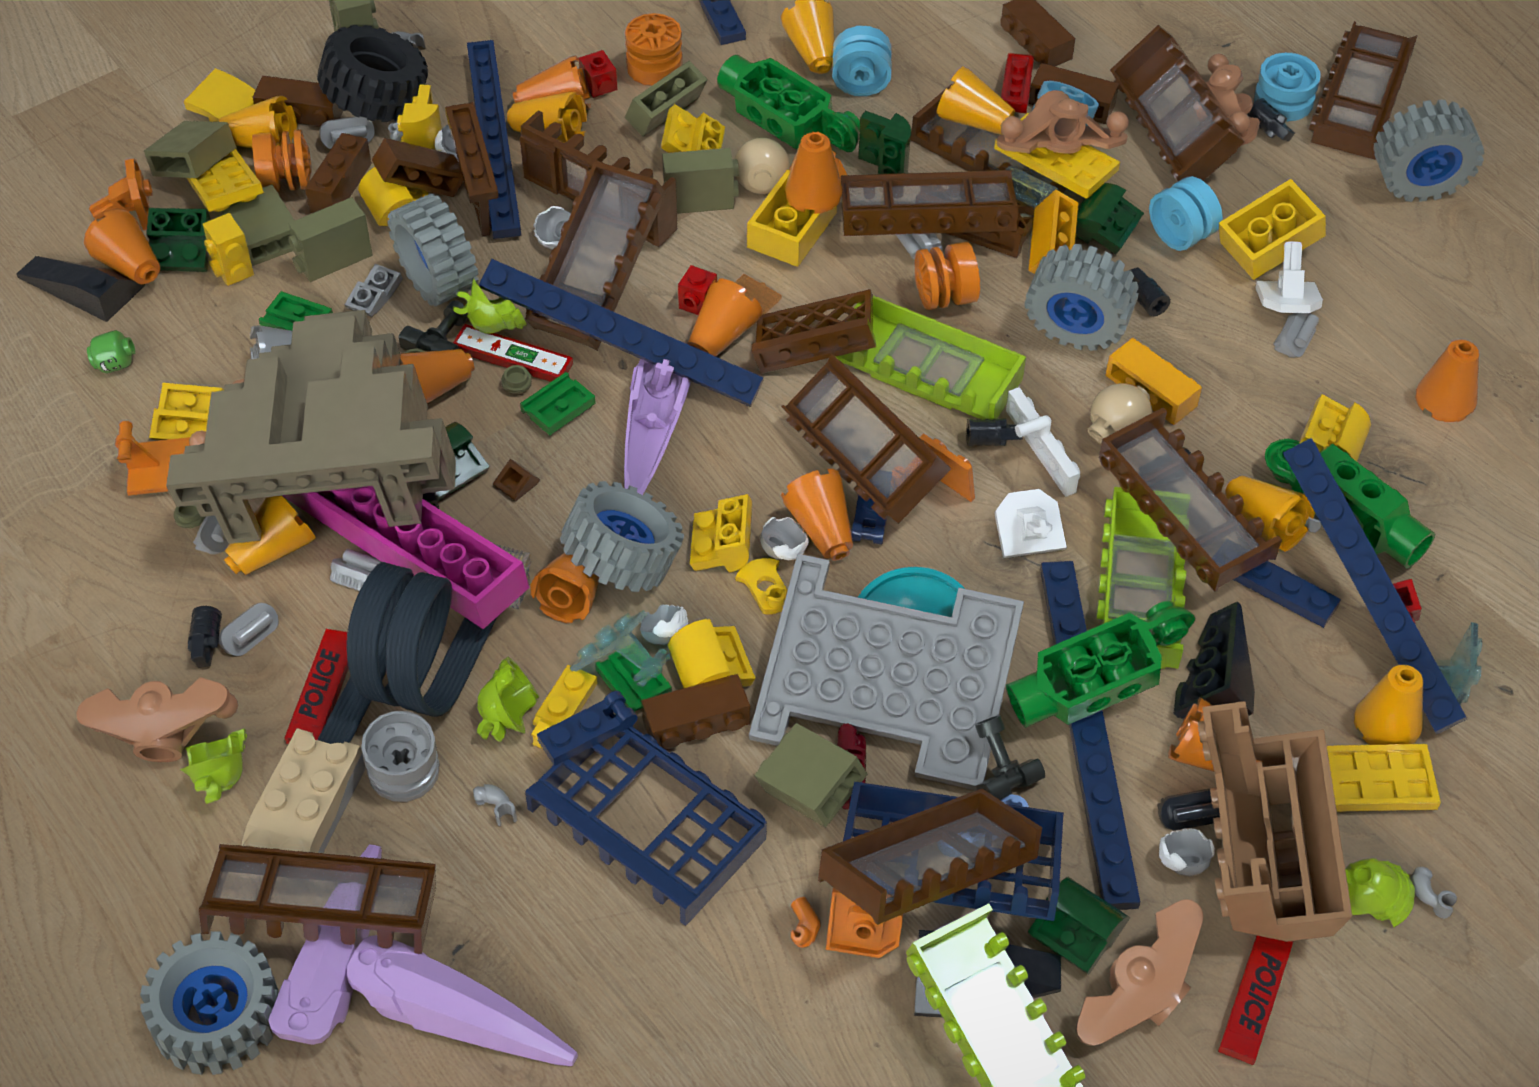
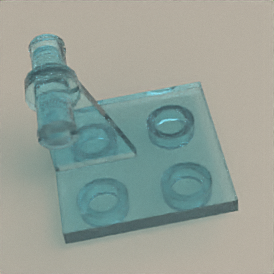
[570,610,670,687]
[1439,622,1482,705]

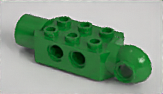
[717,55,860,152]
[1265,439,1436,568]
[1006,601,1196,728]

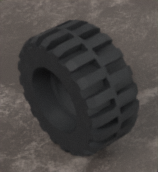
[317,25,428,122]

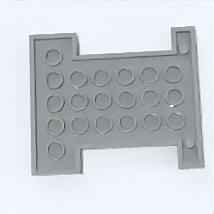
[749,554,1024,790]

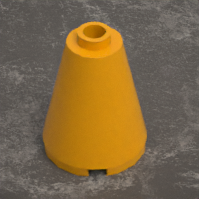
[781,0,834,74]
[937,66,1015,135]
[507,92,587,143]
[218,96,297,148]
[1225,476,1315,552]
[224,496,316,575]
[1354,665,1423,745]

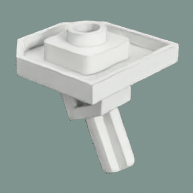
[1256,241,1323,313]
[994,489,1067,558]

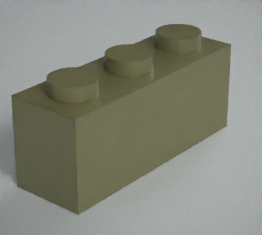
[624,61,708,137]

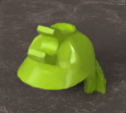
[452,279,527,334]
[477,656,540,742]
[180,729,247,804]
[1345,858,1415,927]

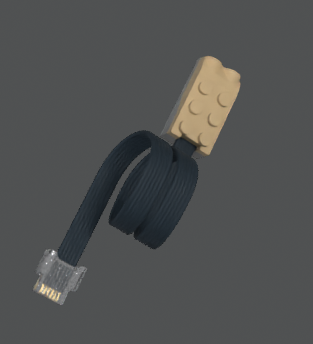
[242,543,531,882]

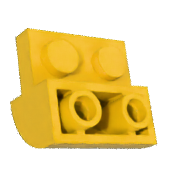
[397,85,442,150]
[661,104,725,153]
[358,167,429,226]
[1299,394,1371,462]
[690,494,753,573]
[667,619,755,688]

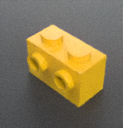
[203,213,254,286]

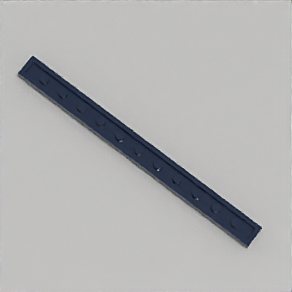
[1040,561,1141,910]

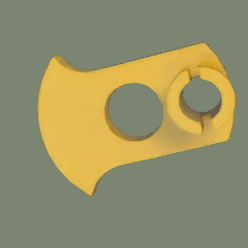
[736,558,788,614]

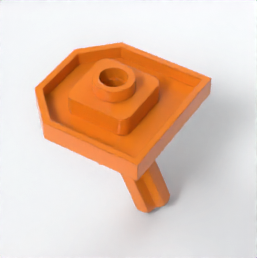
[89,158,153,230]
[826,888,903,958]

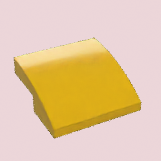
[184,68,255,122]
[149,383,224,440]

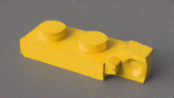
[531,665,598,749]

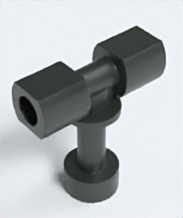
[398,300,468,351]
[974,715,1045,800]

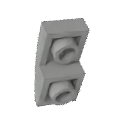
[344,264,403,317]

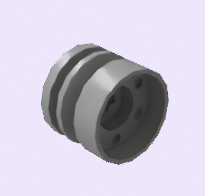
[361,711,440,802]

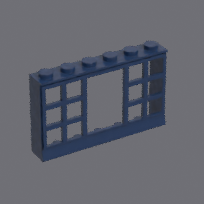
[525,713,767,926]
[843,781,1064,921]

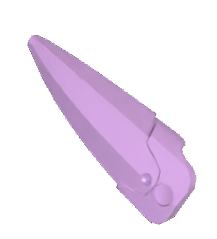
[624,359,691,495]
[268,845,382,1045]
[347,935,578,1066]

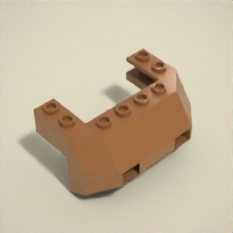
[1198,701,1352,941]

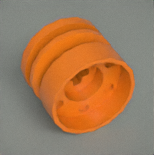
[625,13,683,86]
[252,129,312,192]
[915,242,980,310]

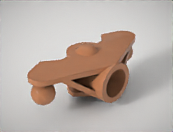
[1188,54,1260,145]
[996,90,1129,154]
[76,677,238,762]
[1076,899,1203,1046]

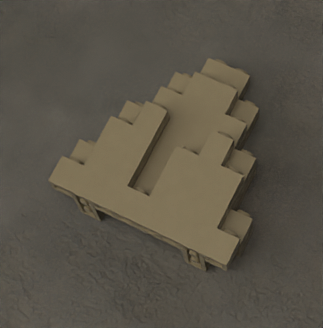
[166,310,456,544]

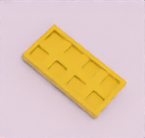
[994,113,1120,199]
[187,149,264,212]
[1327,744,1441,812]

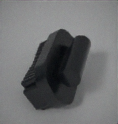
[1157,789,1220,831]

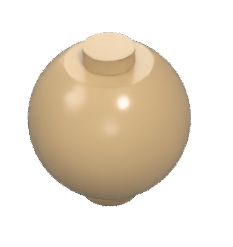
[735,138,790,194]
[1088,383,1152,445]

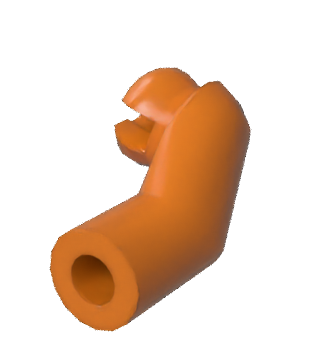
[791,897,821,948]

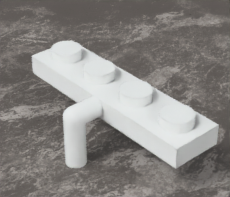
[1006,387,1080,497]

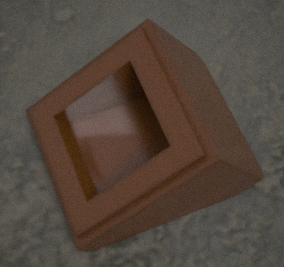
[492,459,541,501]

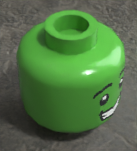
[87,330,136,374]

